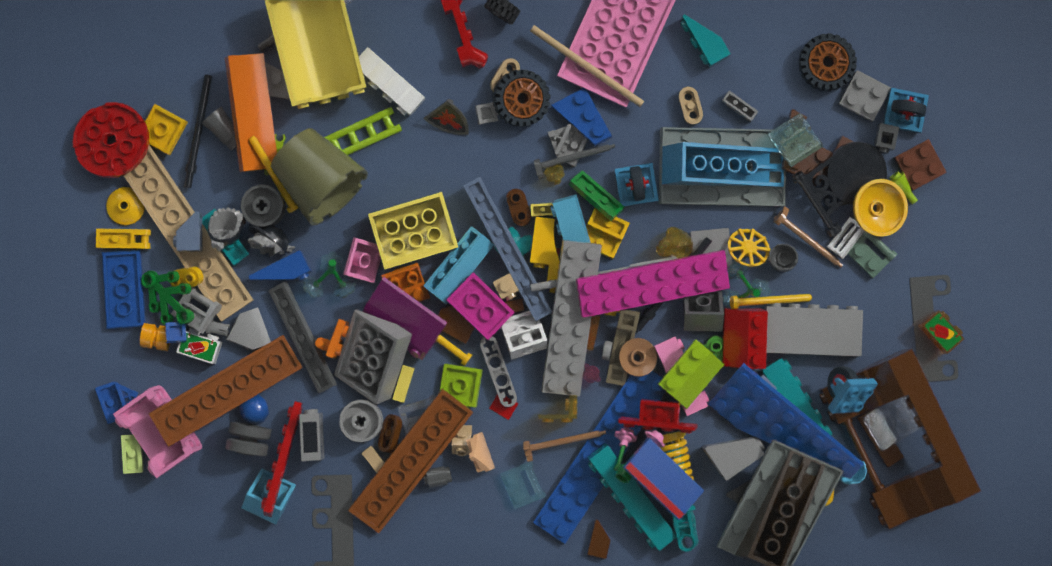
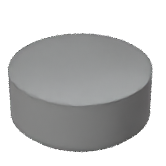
[602,341,613,361]

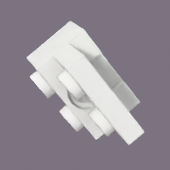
[501,311,548,359]

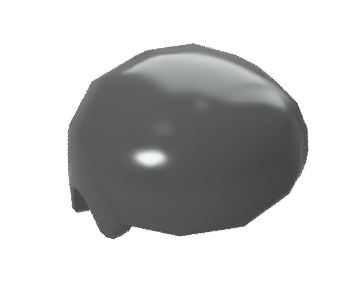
[769,244,798,273]

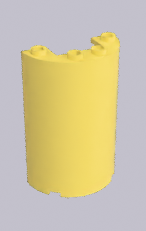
[265,0,367,109]

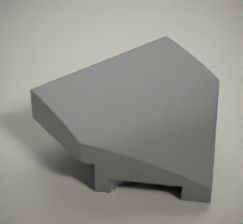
[548,124,588,167]
[226,307,271,350]

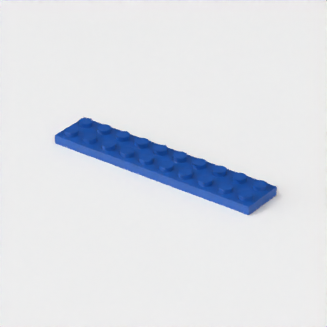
[533,371,666,544]

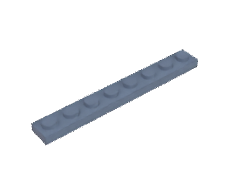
[463,177,552,321]

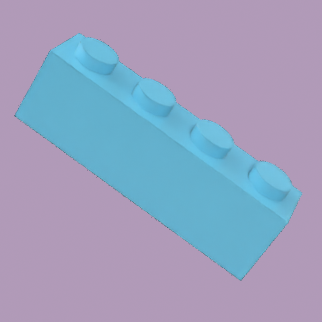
[551,194,591,243]
[424,226,494,305]

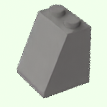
[702,437,765,481]

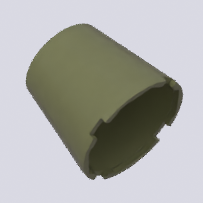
[271,128,368,225]

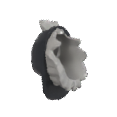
[208,207,246,251]
[248,225,295,257]

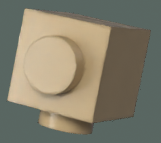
[493,273,519,301]

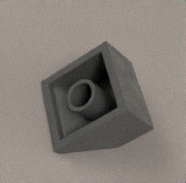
[683,290,724,331]

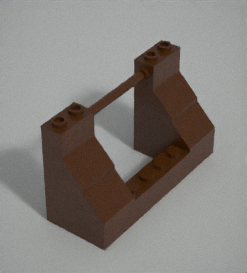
[819,349,981,529]

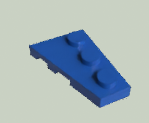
[551,88,612,146]

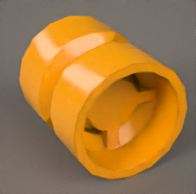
[140,323,171,351]

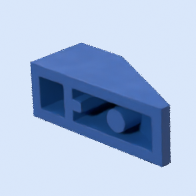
[248,250,312,281]

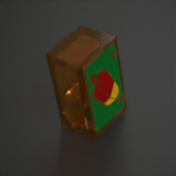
[918,310,964,354]

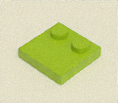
[440,364,483,408]

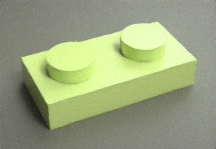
[121,434,144,474]

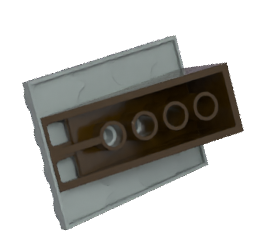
[716,440,844,566]

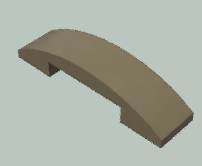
[606,309,640,386]

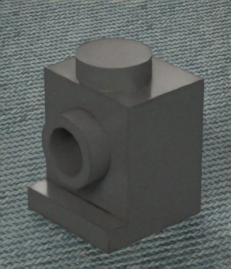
[874,123,899,153]

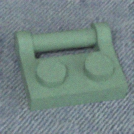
[847,232,897,278]

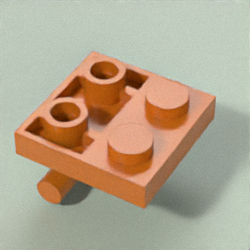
[381,262,430,302]
[315,319,349,358]

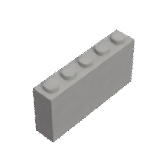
[765,303,863,356]

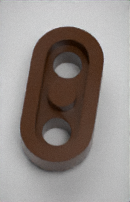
[507,189,531,226]
[378,414,402,453]

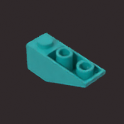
[680,14,731,68]

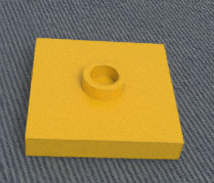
[145,104,188,155]

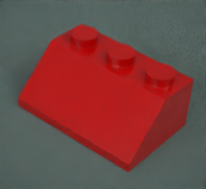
[722,308,768,369]

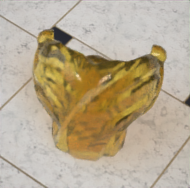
[656,227,693,259]

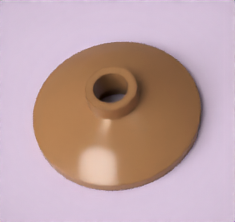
[619,338,657,377]

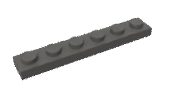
[268,281,337,393]

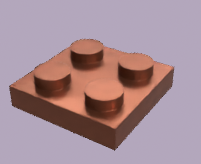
[894,139,947,191]

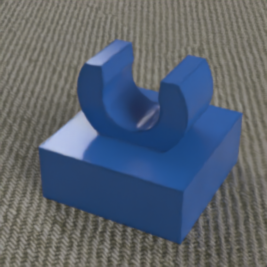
[165,322,186,343]

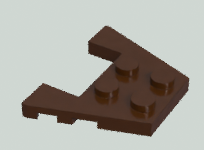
[782,109,854,186]

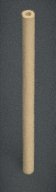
[530,25,644,107]

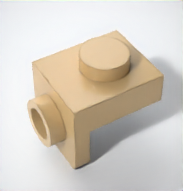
[452,425,472,456]

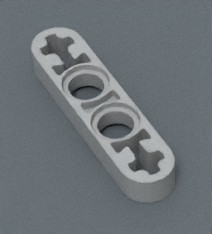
[480,336,517,407]

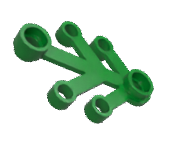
[141,270,194,325]

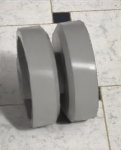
[339,399,384,442]

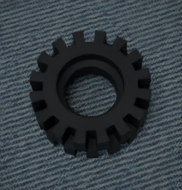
[484,0,521,25]

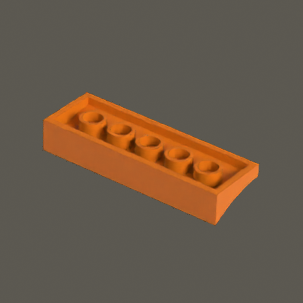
[225,53,277,172]

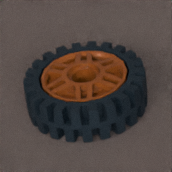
[799,33,857,91]
[492,70,551,127]

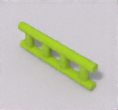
[325,107,402,155]

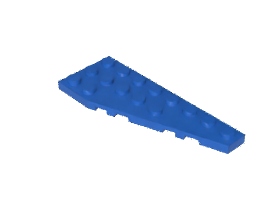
[708,363,864,479]

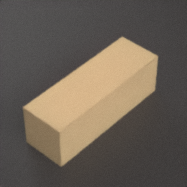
[362,445,385,473]

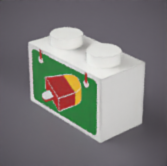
[176,328,223,364]

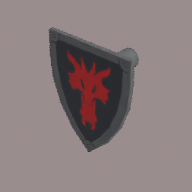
[423,99,469,135]

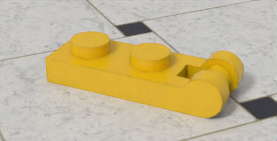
[96,229,151,249]

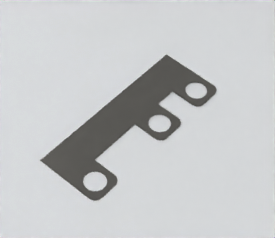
[910,275,958,382]
[312,475,354,566]

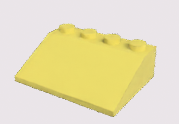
[368,192,458,269]

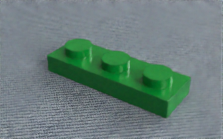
[569,170,625,221]

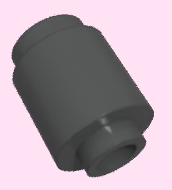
[423,466,452,488]

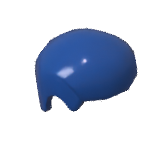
[239,394,269,425]

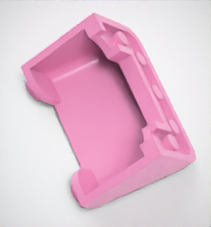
[113,385,202,478]

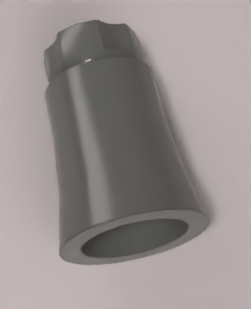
[202,106,236,151]

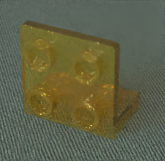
[538,395,577,422]

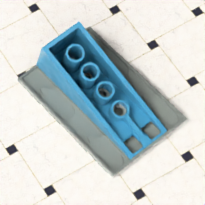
[659,127,786,207]

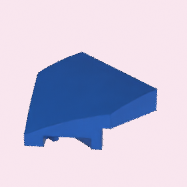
[95,382,138,425]

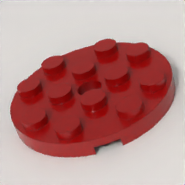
[73,102,149,178]

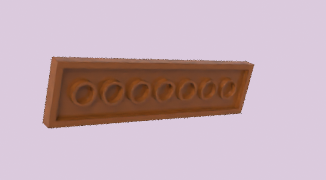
[148,335,303,447]
[348,388,473,533]

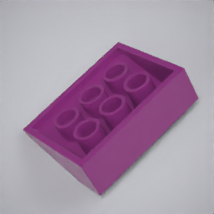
[362,277,447,360]

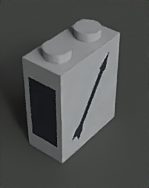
[299,409,325,461]

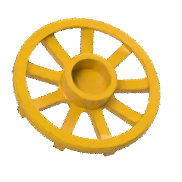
[728,228,770,267]

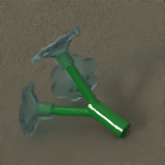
[303,251,356,298]
[723,260,771,308]

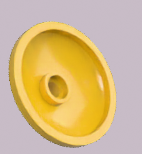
[853,179,908,237]

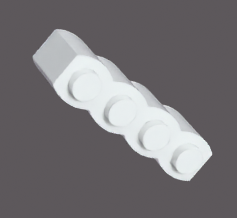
[359,47,425,116]

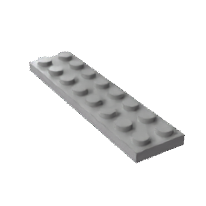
[541,240,602,396]

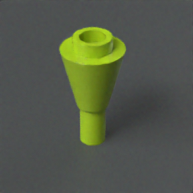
[890,171,918,204]

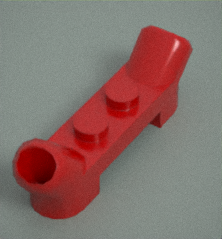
[441,0,488,69]

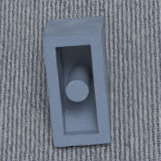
[173,212,203,252]

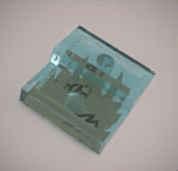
[768,113,823,167]

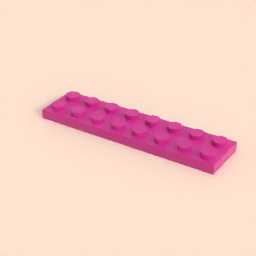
[576,250,730,318]

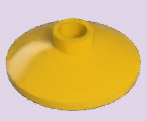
[106,187,145,225]

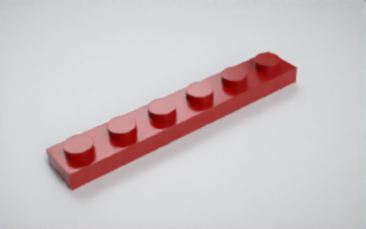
[261,401,303,517]

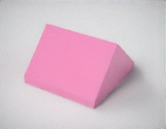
[343,237,381,283]

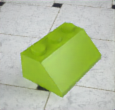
[658,340,724,409]

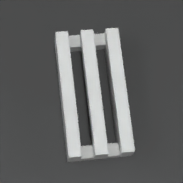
[827,217,865,259]

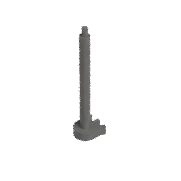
[534,144,615,179]

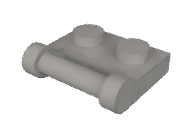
[171,287,222,334]

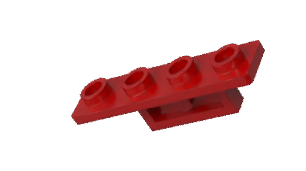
[618,399,698,433]

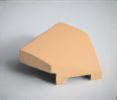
[466,432,495,473]

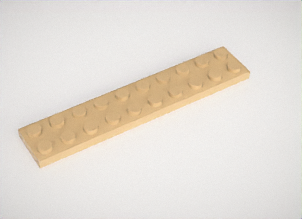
[123,145,254,322]

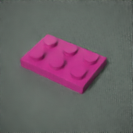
[447,272,515,340]

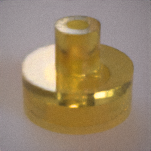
[544,165,565,185]

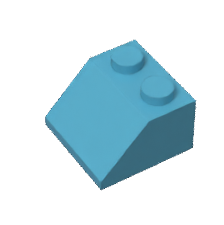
[242,468,296,525]

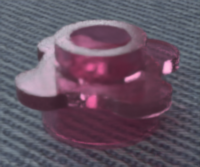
[583,364,601,383]

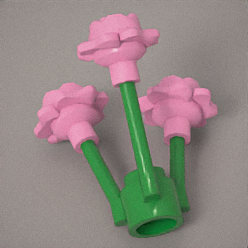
[614,427,665,483]

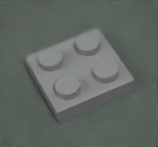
[839,70,891,122]

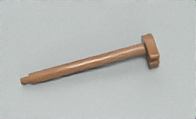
[773,206,843,268]
[523,430,606,462]

